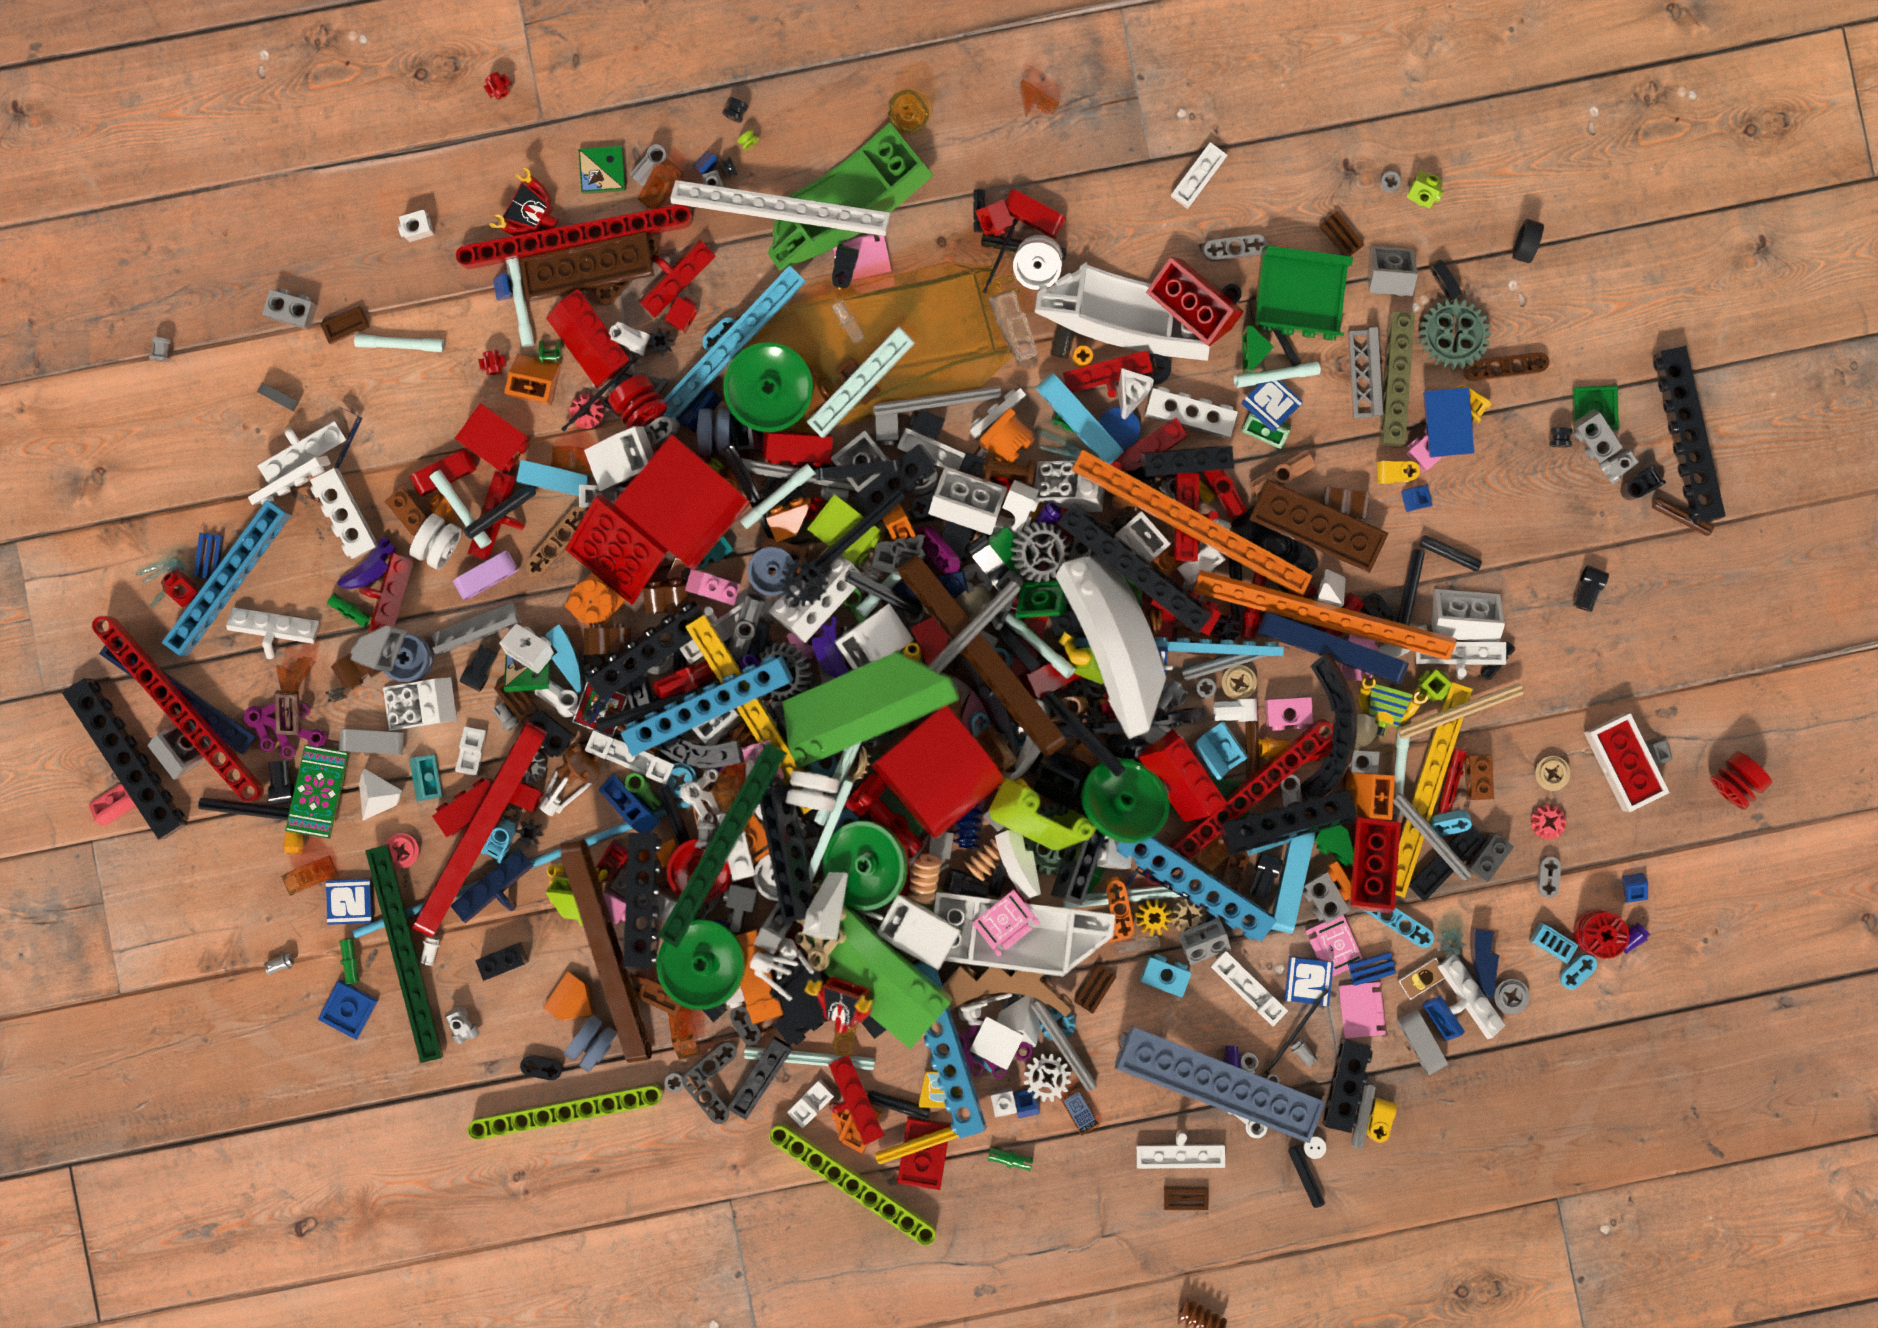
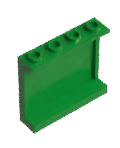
[1253,245,1353,341]

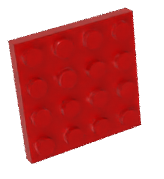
[565,493,669,605]

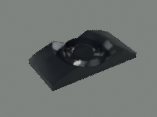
[1230,504,1319,593]

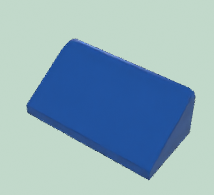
[677,387,722,433]

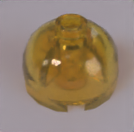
[888,88,933,134]

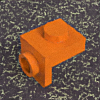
[429,493,460,526]

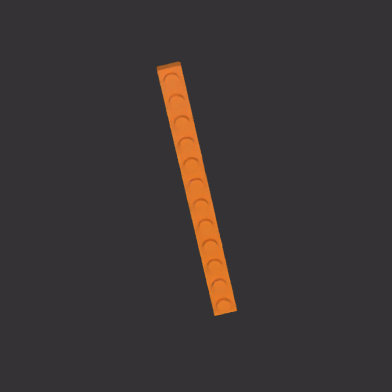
[1071,449,1312,596]
[1193,570,1456,660]

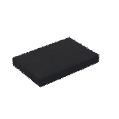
[774,957,831,1031]

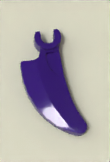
[337,537,396,589]
[812,616,849,678]

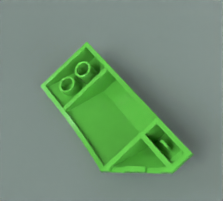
[768,122,934,270]
[783,651,960,768]
[809,880,953,1049]

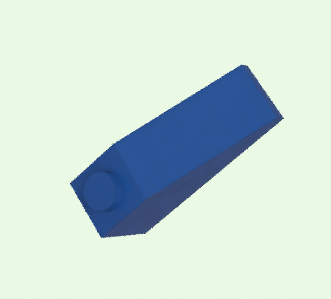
[598,774,660,833]

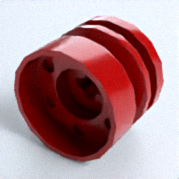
[608,375,668,429]
[1710,751,1772,810]
[1573,909,1630,959]

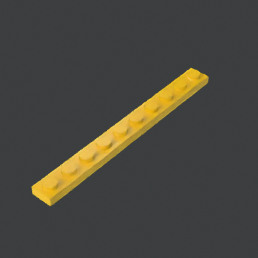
[686,614,812,814]
[1396,682,1473,898]

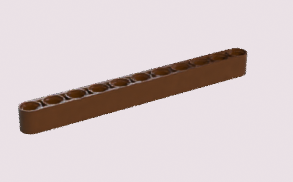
[897,555,1066,757]
[560,838,652,1063]

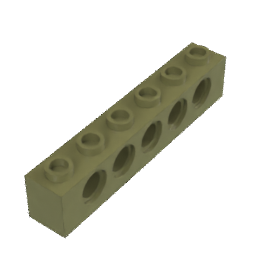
[1378,311,1415,447]

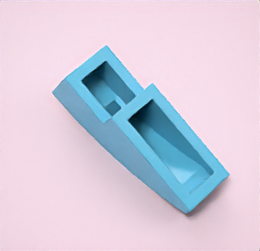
[516,460,589,496]
[545,624,584,693]

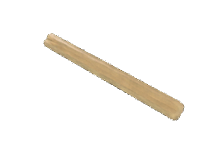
[1398,683,1524,739]

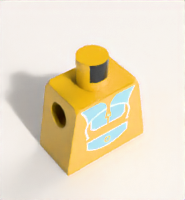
[919,1065,960,1108]

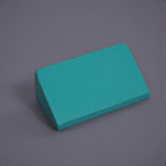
[409,754,442,802]

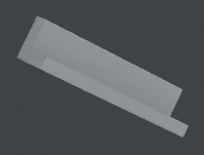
[1348,327,1383,419]
[431,603,522,655]

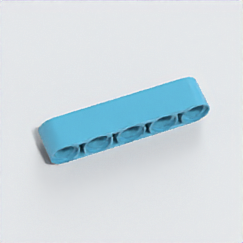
[1036,373,1124,464]
[1271,832,1315,934]

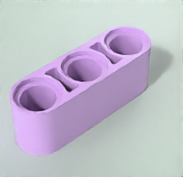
[453,551,519,601]

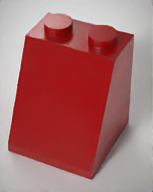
[454,403,531,474]

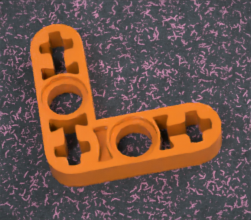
[1104,877,1134,944]

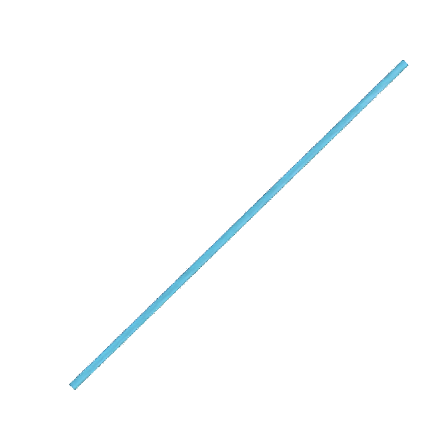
[352,781,744,939]

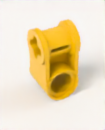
[1452,385,1492,423]
[1376,461,1420,484]
[1367,1097,1397,1143]

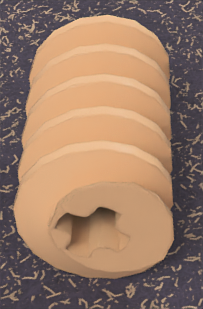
[964,834,1003,881]
[907,854,942,904]

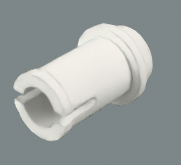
[420,936,441,966]

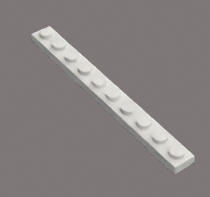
[670,180,891,236]

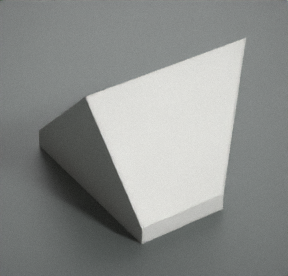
[1118,369,1154,420]
[1314,569,1346,607]
[359,769,402,820]
[997,996,1041,1047]

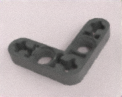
[681,1041,737,1124]

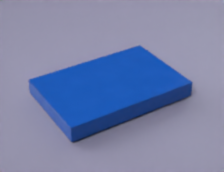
[1423,387,1475,458]

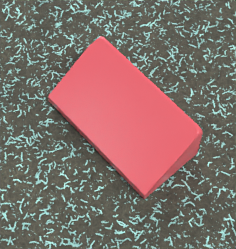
[88,784,136,826]

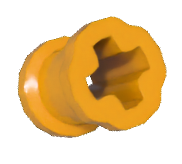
[1072,346,1093,368]

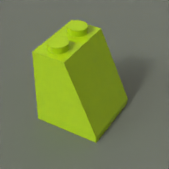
[808,494,884,569]

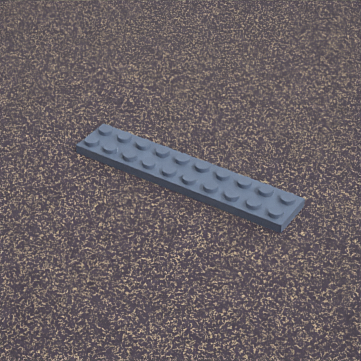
[1114,1026,1325,1143]

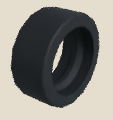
[1512,219,1544,263]

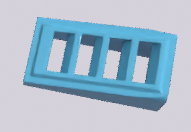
[1529,922,1579,964]

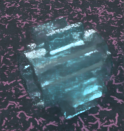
[1436,928,1466,957]

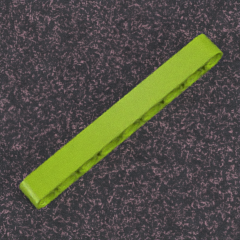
[467,1083,664,1140]
[769,1123,936,1246]

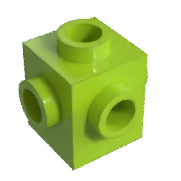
[1407,170,1444,209]
[1416,669,1452,701]

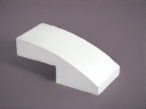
[455,726,486,776]
[787,1079,836,1128]

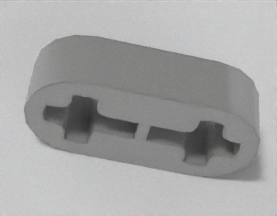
[1537,856,1561,898]

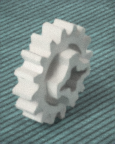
[1023,1054,1071,1102]

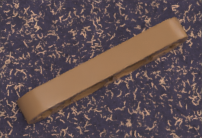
[526,507,587,577]

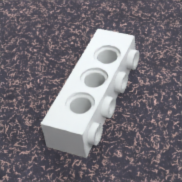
[1144,387,1238,439]
[310,468,378,559]

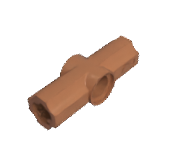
[1249,450,1316,499]

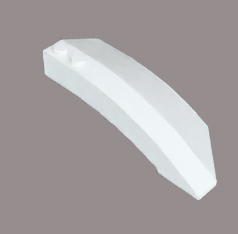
[1035,262,1210,361]
[1055,556,1166,739]
[933,892,1115,976]

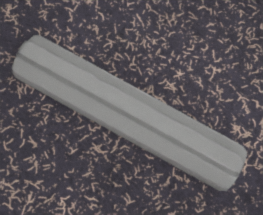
[1351,1083,1376,1149]

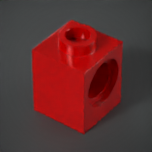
[976,199,1013,236]
[664,297,699,334]
[161,568,199,608]
[509,781,544,812]

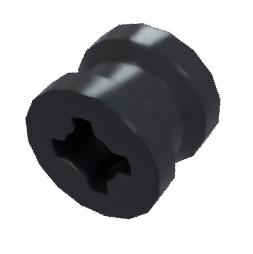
[722,97,749,123]
[1550,427,1573,448]

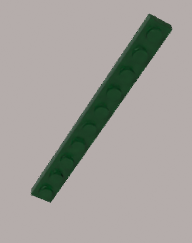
[657,742,788,948]
[365,844,444,1063]

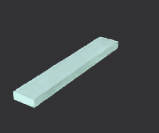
[807,327,915,438]
[808,776,856,884]

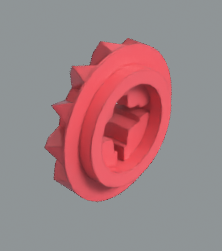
[569,394,604,429]
[1531,804,1567,840]
[385,833,420,868]

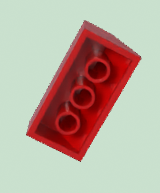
[1146,257,1244,346]
[546,289,631,389]
[1138,729,1227,822]
[1350,817,1401,913]

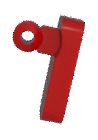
[845,774,886,817]

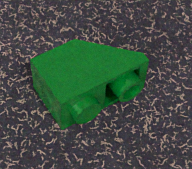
[1314,825,1354,867]

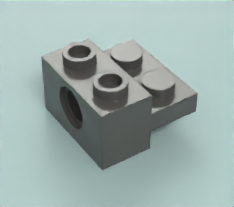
[723,882,759,932]

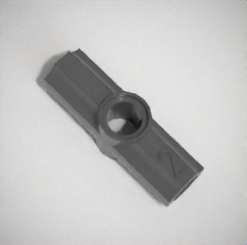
[728,593,765,661]

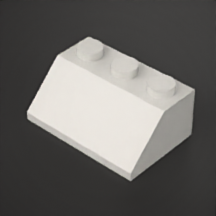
[928,466,1007,535]
[1431,589,1505,642]

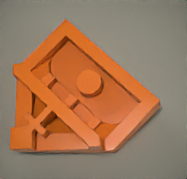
[543,971,594,1021]
[831,1108,883,1153]

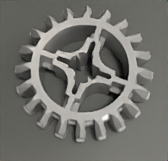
[1011,522,1070,582]

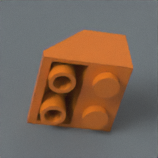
[504,354,561,406]
[1345,772,1395,820]

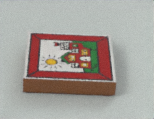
[572,681,628,737]

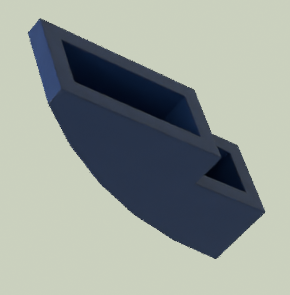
[1470,927,1499,999]

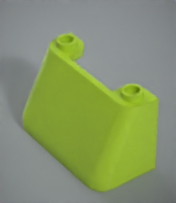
[989,777,1096,851]

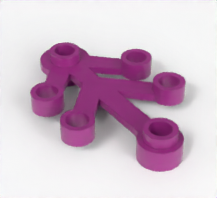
[244,698,328,758]
[946,1018,1032,1079]

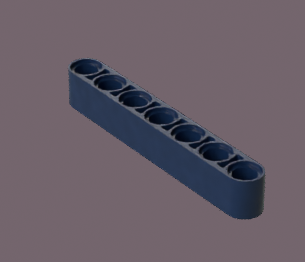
[1257,612,1409,684]

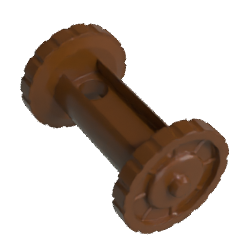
[982,453,1035,487]

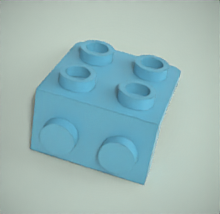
[1194,721,1248,780]

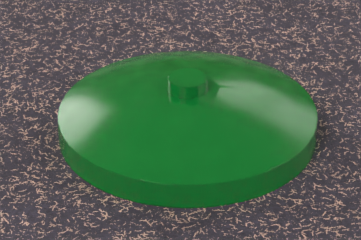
[724,342,813,432]
[1082,758,1169,843]
[823,821,908,910]
[657,920,746,1010]

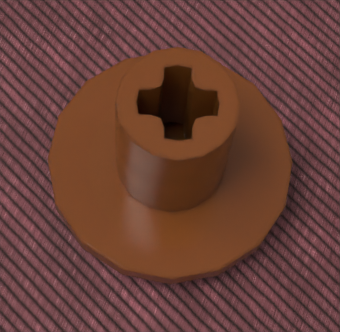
[557,743,600,784]

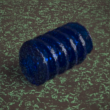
[953,804,983,849]

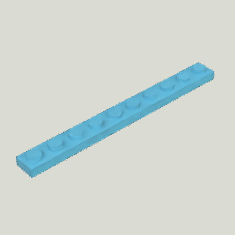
[648,265,806,439]
[1062,633,1284,657]

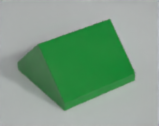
[1242,326,1274,374]
[1016,580,1067,618]

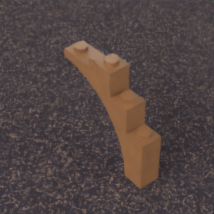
[942,963,1073,1016]

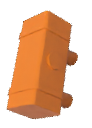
[734,926,785,1024]

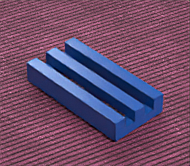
[194,533,223,578]
[1348,951,1396,986]
[1422,995,1465,1041]

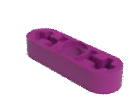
[915,526,960,573]

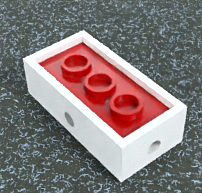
[1584,713,1670,812]

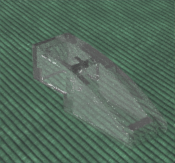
[989,290,1038,362]

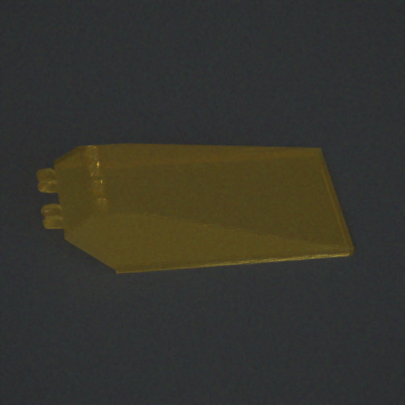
[736,261,1031,433]

